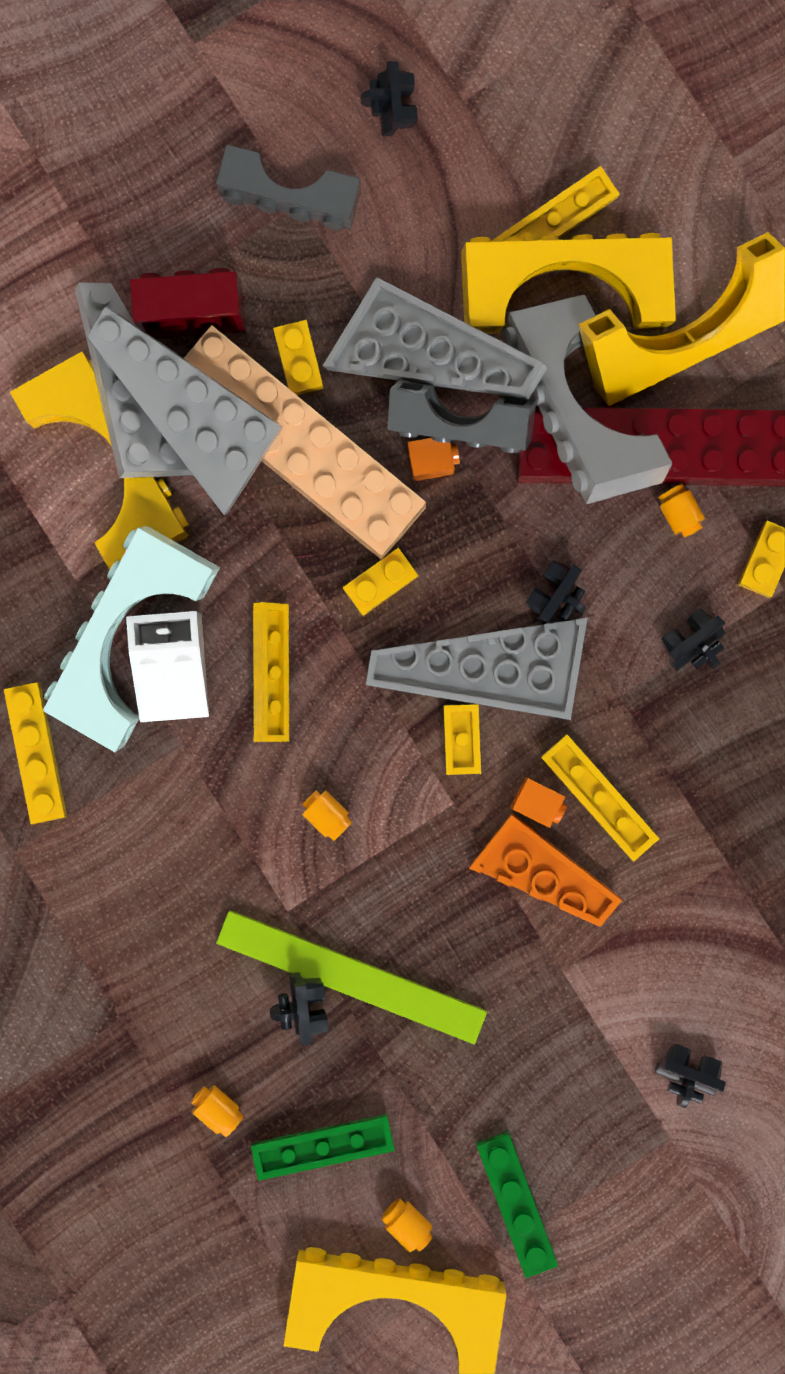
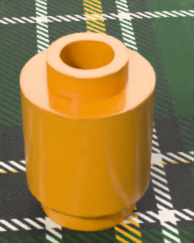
[658,484,706,538]
[302,790,353,841]
[191,1085,244,1137]
[381,1198,433,1252]

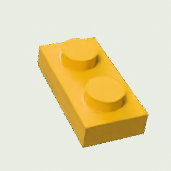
[273,320,324,395]
[737,520,785,598]
[343,548,418,616]
[443,704,481,775]

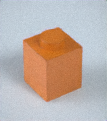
[407,438,460,482]
[510,777,567,828]

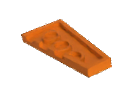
[469,813,622,927]

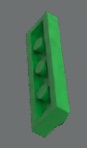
[251,1114,395,1181]
[476,1131,558,1278]

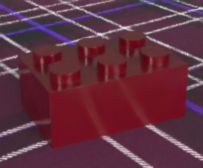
[130,268,246,339]

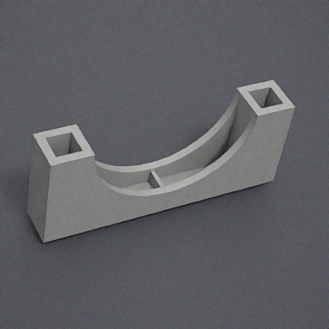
[502,294,672,504]

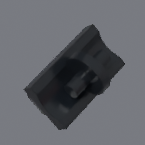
[360,61,418,136]
[525,560,586,624]
[662,609,725,672]
[270,972,329,1046]
[654,1044,726,1108]

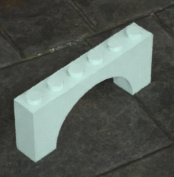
[43,526,220,752]

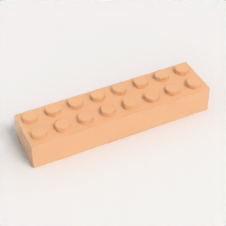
[184,325,426,560]

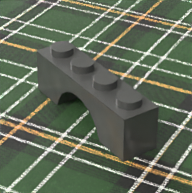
[216,144,361,230]
[387,379,536,453]

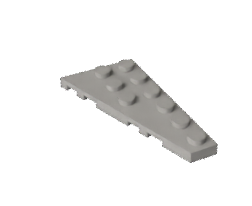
[75,282,193,478]

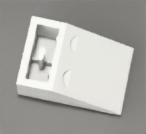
[126,611,209,722]

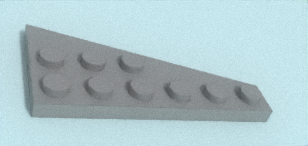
[323,277,547,399]
[87,306,283,515]
[366,618,588,720]

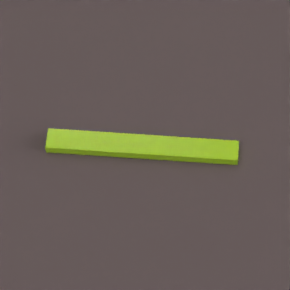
[216,910,487,1045]

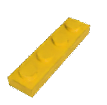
[491,166,620,242]
[253,602,289,742]
[4,682,67,824]
[540,734,659,862]

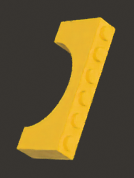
[578,232,785,406]
[461,233,676,334]
[10,351,189,570]
[284,1247,507,1374]

